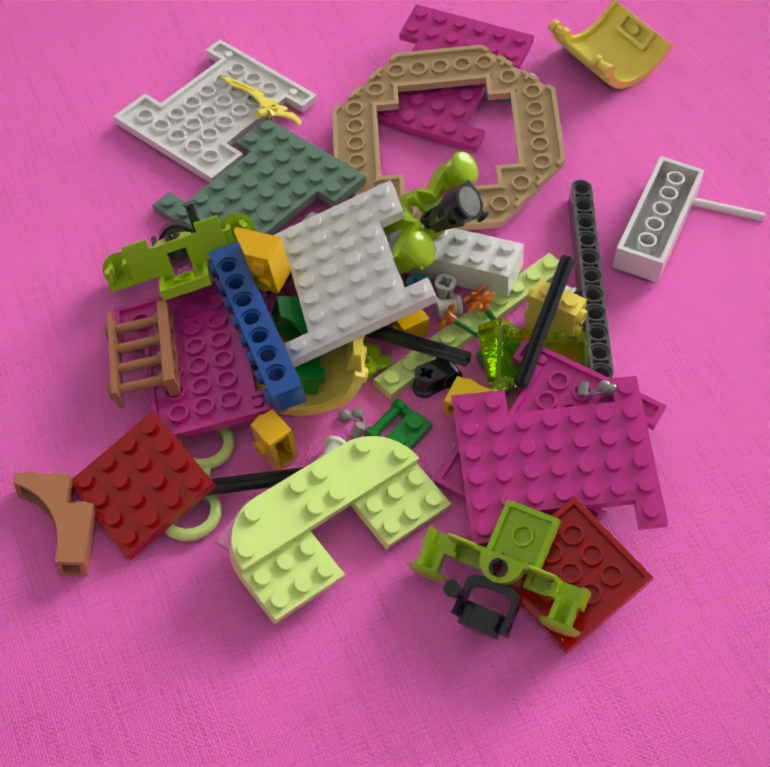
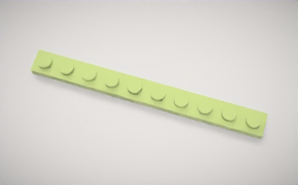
[373,253,559,400]

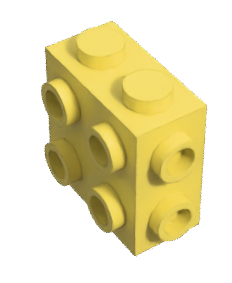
[524,280,588,348]

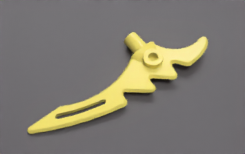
[220,76,302,125]

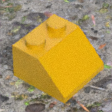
[234,227,291,293]

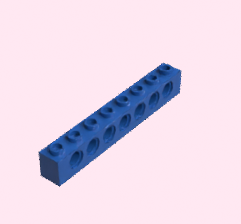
[208,242,307,413]

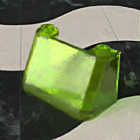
[478,318,589,391]

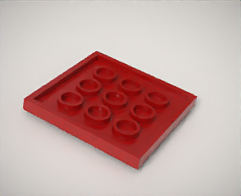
[72,411,217,560]
[498,497,653,655]

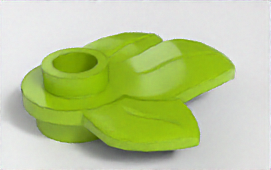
[363,342,392,380]

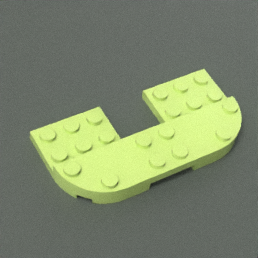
[229,436,451,625]

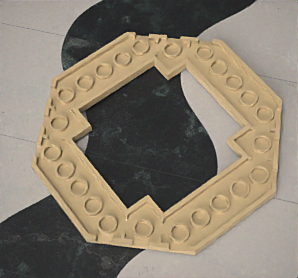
[332,45,565,231]

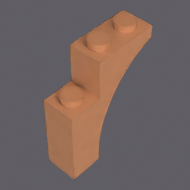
[13,472,97,577]

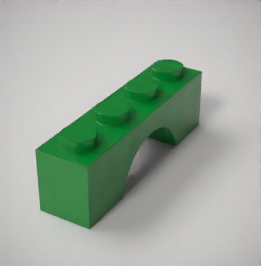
[272,296,325,394]

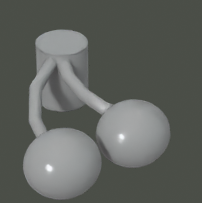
[577,380,617,397]
[339,408,366,438]

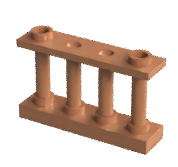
[104,300,181,409]

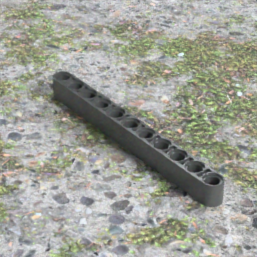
[568,180,614,378]

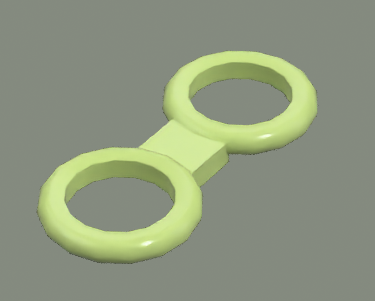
[164,427,235,541]

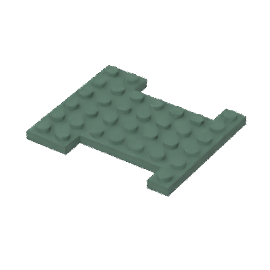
[152,118,367,235]

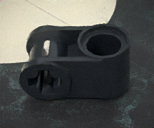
[412,358,463,398]

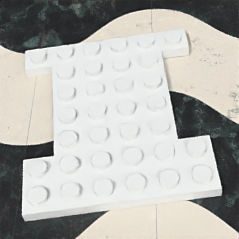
[113,40,317,183]
[274,180,438,368]

